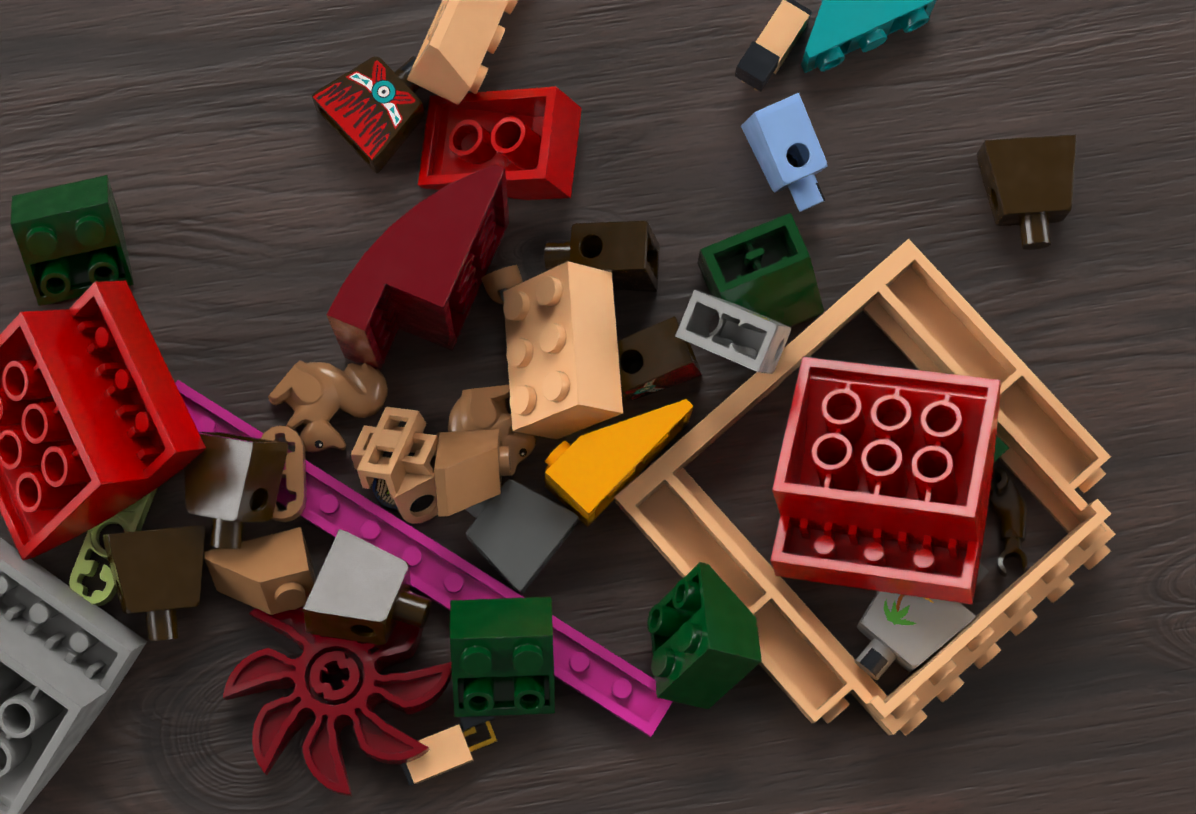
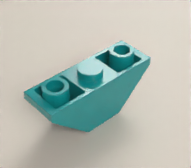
[801,0,937,73]

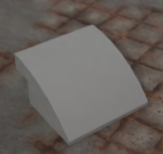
[0,538,147,814]

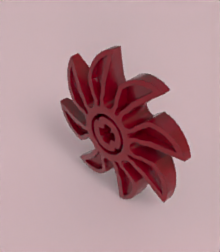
[223,590,452,796]

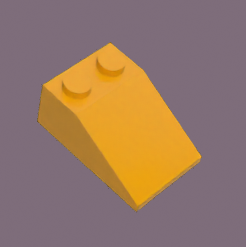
[545,399,693,527]

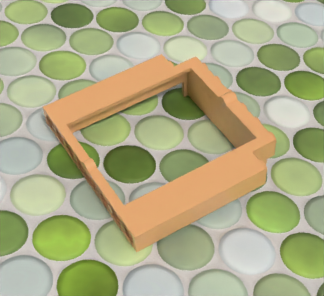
[615,239,1116,736]

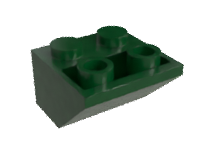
[10,175,134,306]
[697,213,824,327]
[647,562,762,709]
[450,597,555,717]

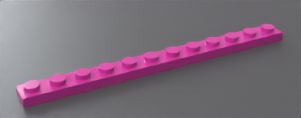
[175,380,673,738]

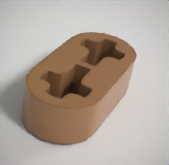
[261,426,307,522]

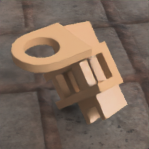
[351,407,439,524]

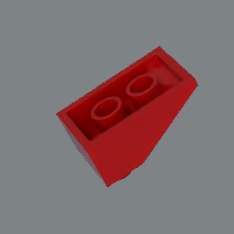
[418,86,582,200]

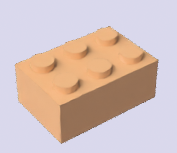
[503,261,623,439]

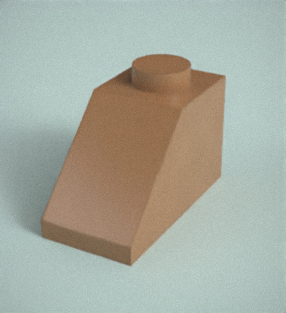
[434,429,511,517]
[204,527,316,615]

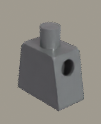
[464,479,579,596]

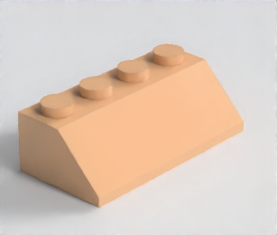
[407,0,518,105]

